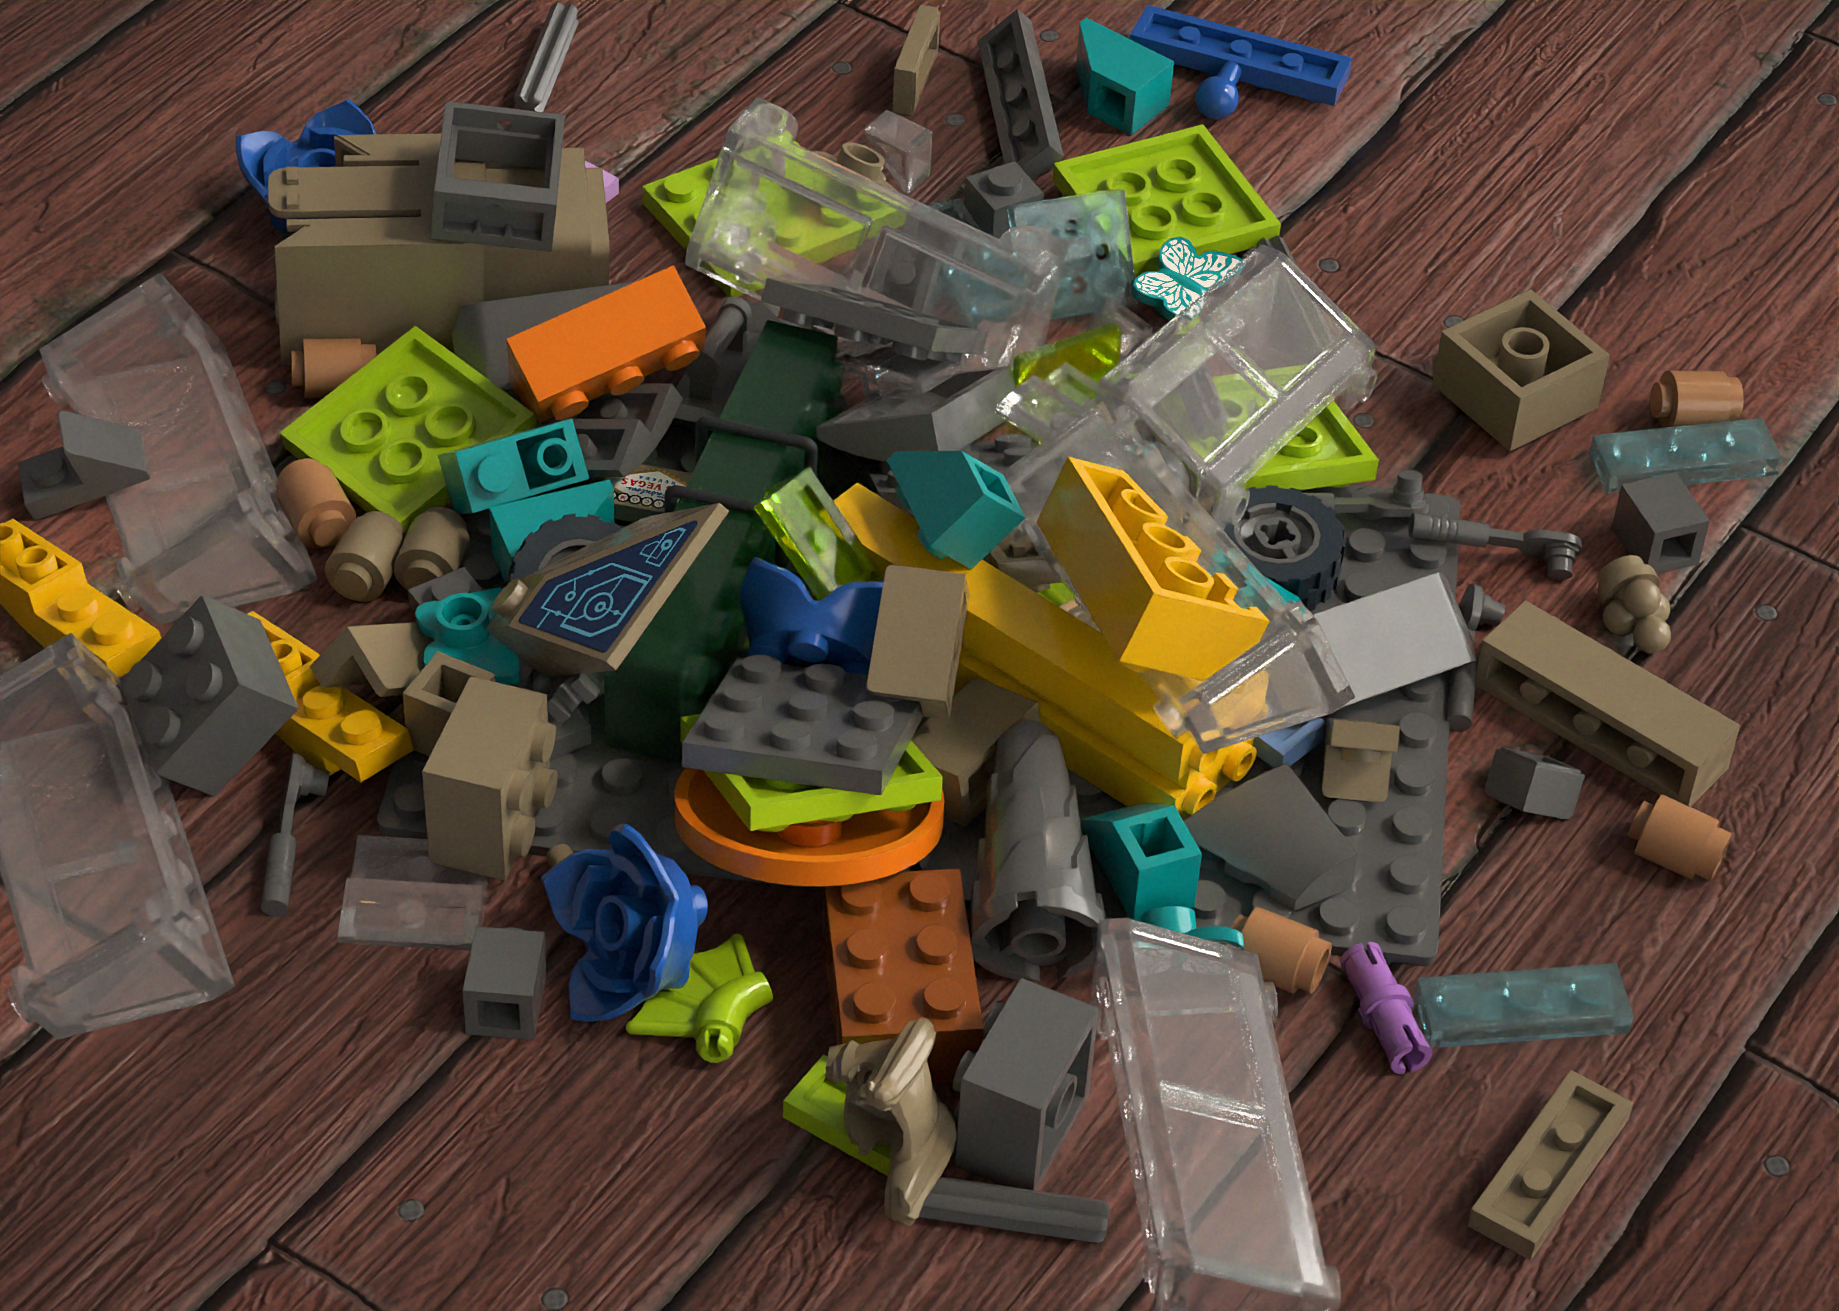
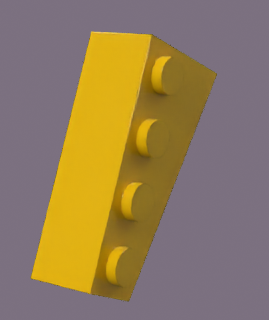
[1036,456,1270,688]

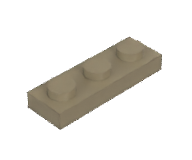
[1467,1070,1633,1260]

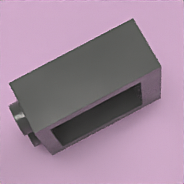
[430,101,565,252]

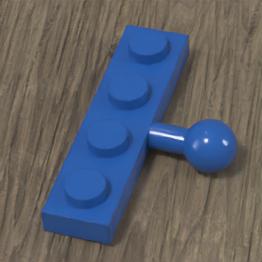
[1130,5,1352,120]

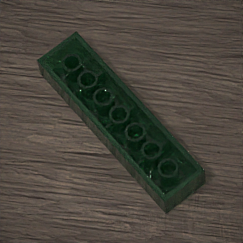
[604,320,845,764]

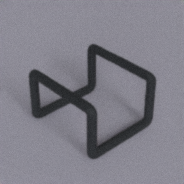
[664,416,817,568]

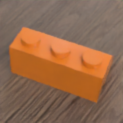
[506,265,706,423]

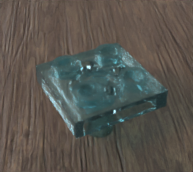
[1007,188,1138,324]

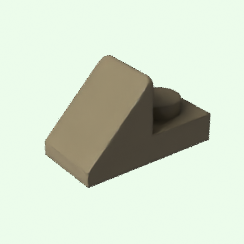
[1321,717,1400,802]

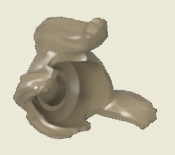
[825,1018,957,1226]

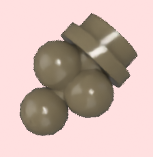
[1597,555,1671,654]

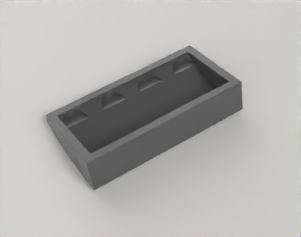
[816,365,1020,462]

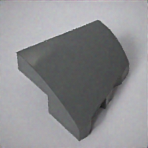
[1184,764,1358,911]

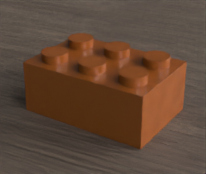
[822,869,983,1084]

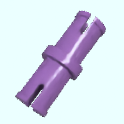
[1340,942,1432,1074]

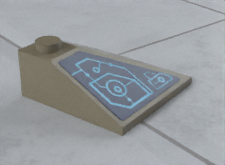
[485,503,729,678]

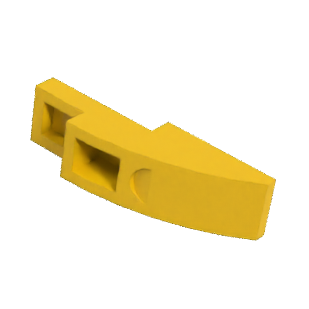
[0,519,161,682]
[248,611,414,782]

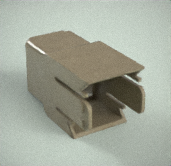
[268,133,609,366]

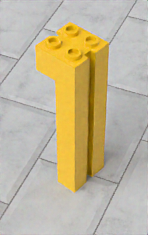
[812,483,1264,821]

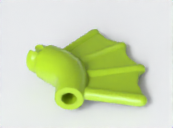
[626,933,773,1063]

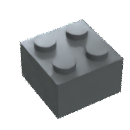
[120,595,299,796]
[953,978,1099,1191]

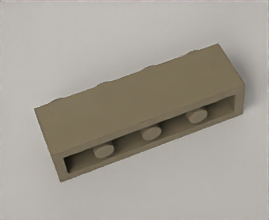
[1475,600,1740,807]

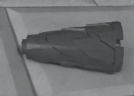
[969,720,1108,981]

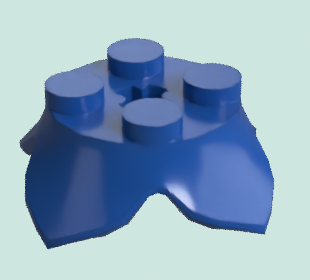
[236,98,377,231]
[740,557,884,675]
[541,824,708,1022]

